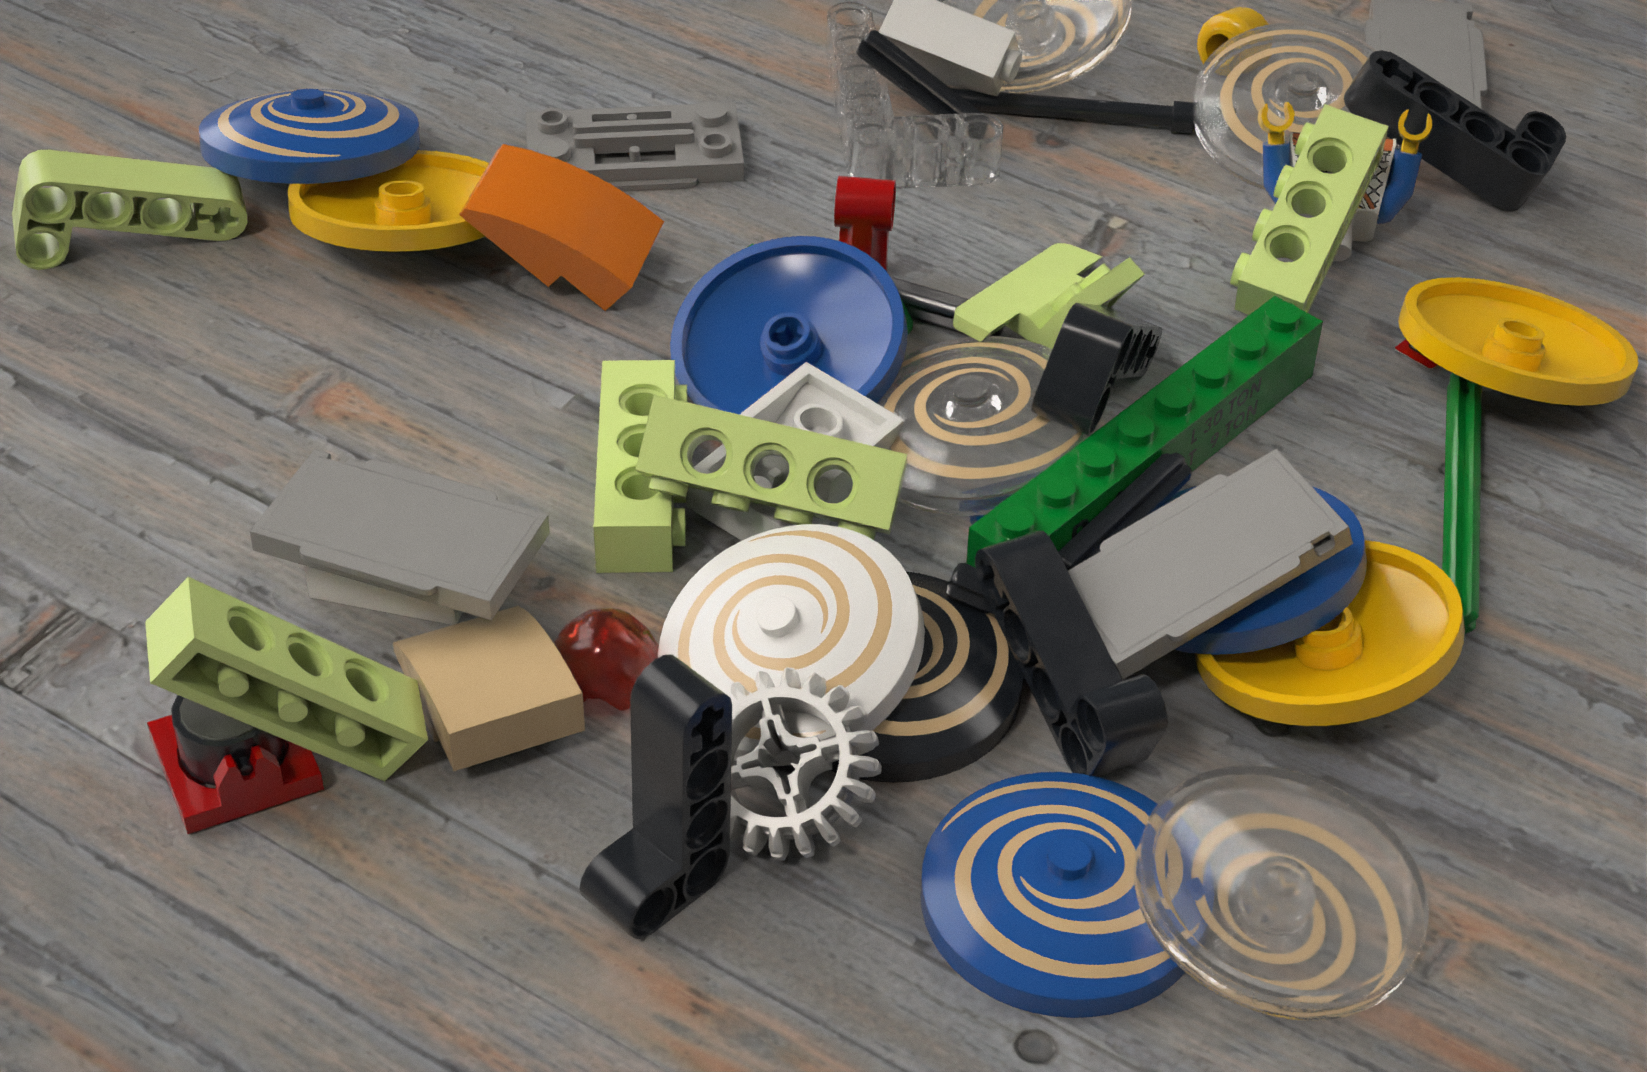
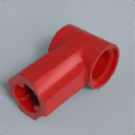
[834,176,896,271]

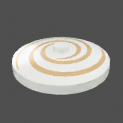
[658,524,925,766]

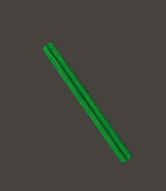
[1442,373,1482,634]

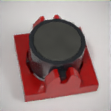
[147,695,324,834]

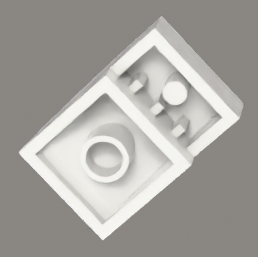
[686,362,904,541]

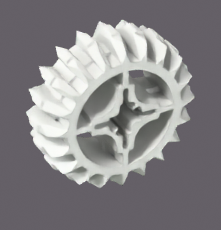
[730,667,881,861]

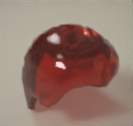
[554,608,659,711]

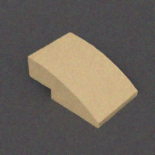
[393,606,585,771]

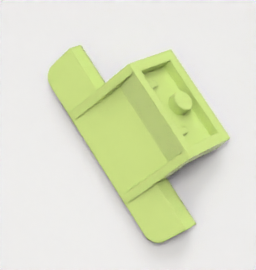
[953,243,1145,353]

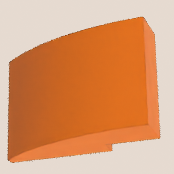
[459,144,664,311]

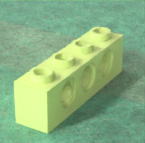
[1230,104,1389,315]
[593,360,688,573]
[635,395,908,540]
[145,577,428,781]

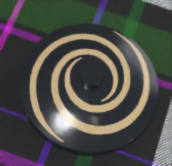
[830,571,1024,783]

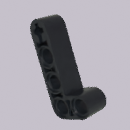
[1344,50,1567,211]
[1031,303,1163,436]
[975,530,1168,777]
[579,654,732,939]

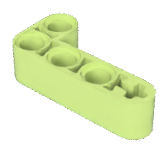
[12,150,248,270]

